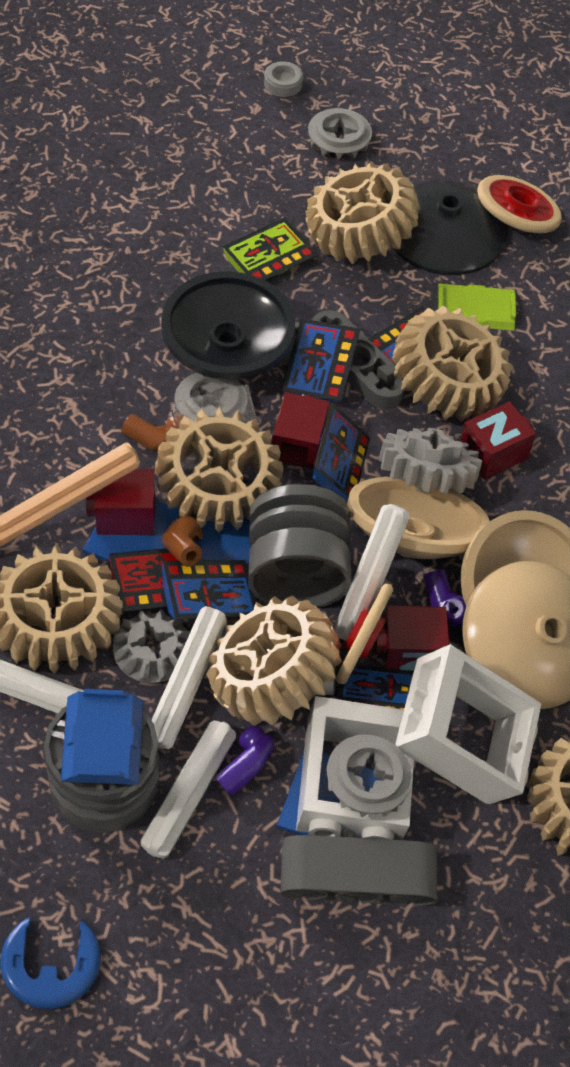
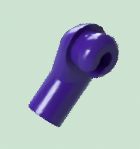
[423,569,466,628]
[215,726,275,797]

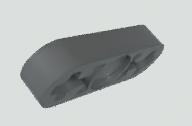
[312,310,405,409]

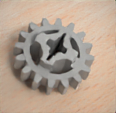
[378,428,482,494]

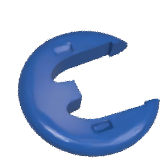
[0,917,101,1009]

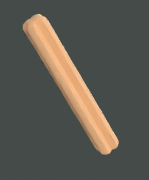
[0,443,140,547]

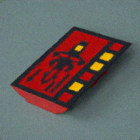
[109,548,178,611]

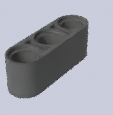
[280,835,438,906]

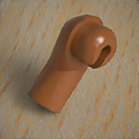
[121,414,184,452]
[162,516,203,567]

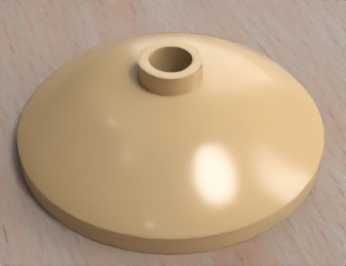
[347,477,490,559]
[461,510,570,638]
[463,561,570,710]

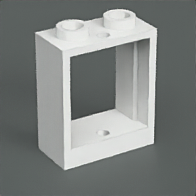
[395,644,541,804]
[296,696,414,840]

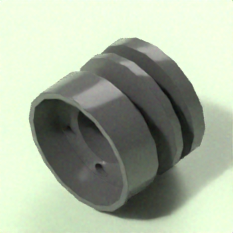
[248,484,351,608]
[44,706,159,833]

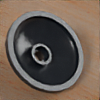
[393,180,508,275]
[161,271,295,379]

